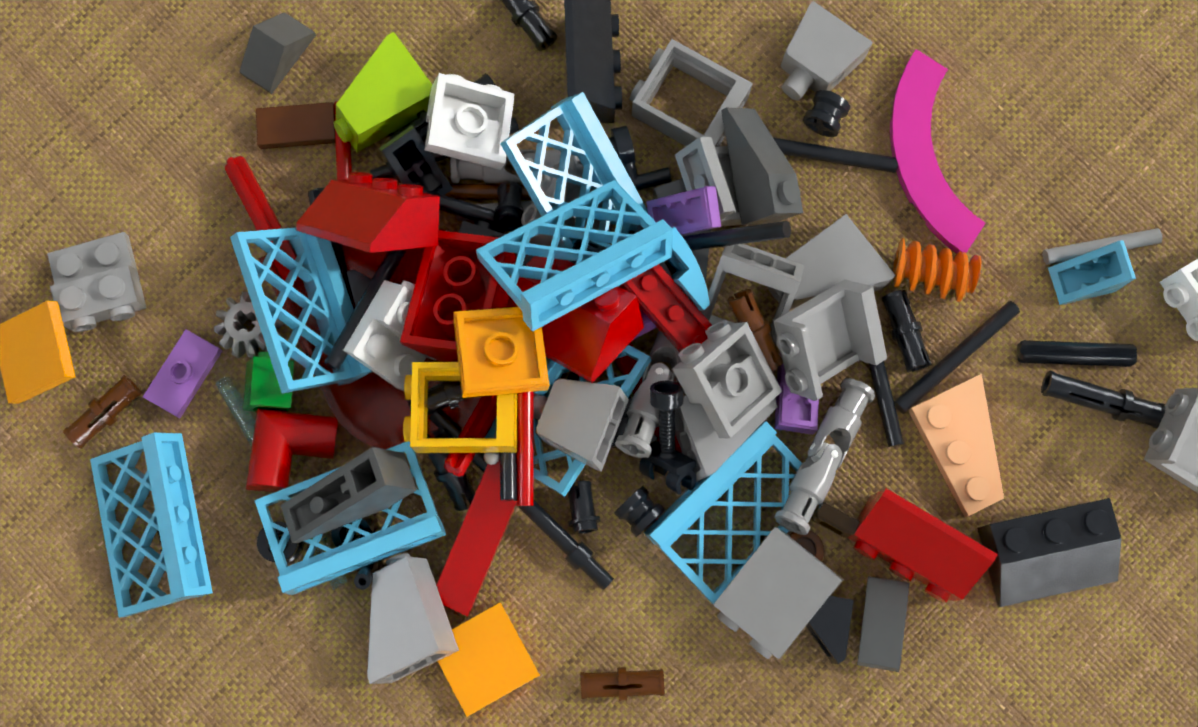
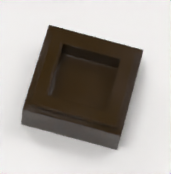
[811,502,860,538]

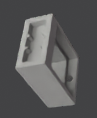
[629,39,753,147]
[702,244,804,346]

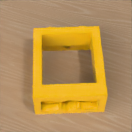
[403,362,517,453]

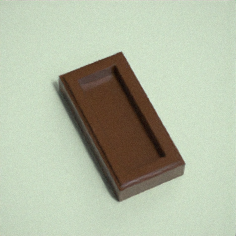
[256,102,335,149]

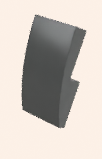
[857,577,910,672]

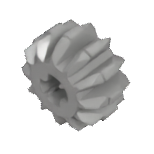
[214,291,284,359]

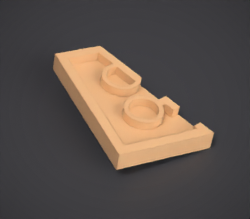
[908,374,1004,517]

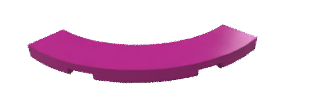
[890,49,986,254]

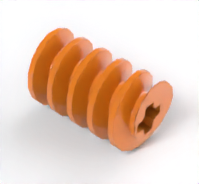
[892,238,982,302]

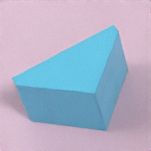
[1048,240,1136,305]

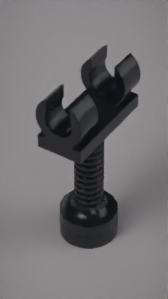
[639,380,696,495]

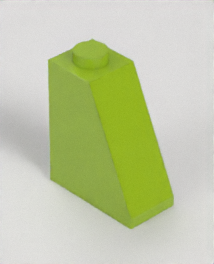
[333,32,432,152]

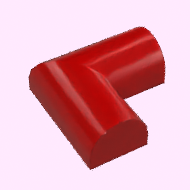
[246,408,338,492]

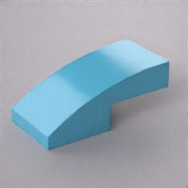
[667,227,710,311]

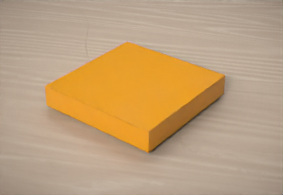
[0,301,76,404]
[453,307,550,398]
[437,602,540,717]

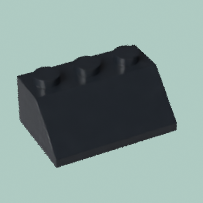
[564,0,622,124]
[977,498,1121,607]

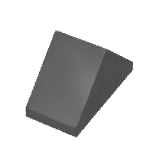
[239,12,316,94]

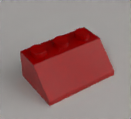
[296,172,440,253]
[400,230,517,362]
[507,256,644,383]
[847,488,998,603]

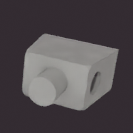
[781,1,873,101]
[534,379,629,472]

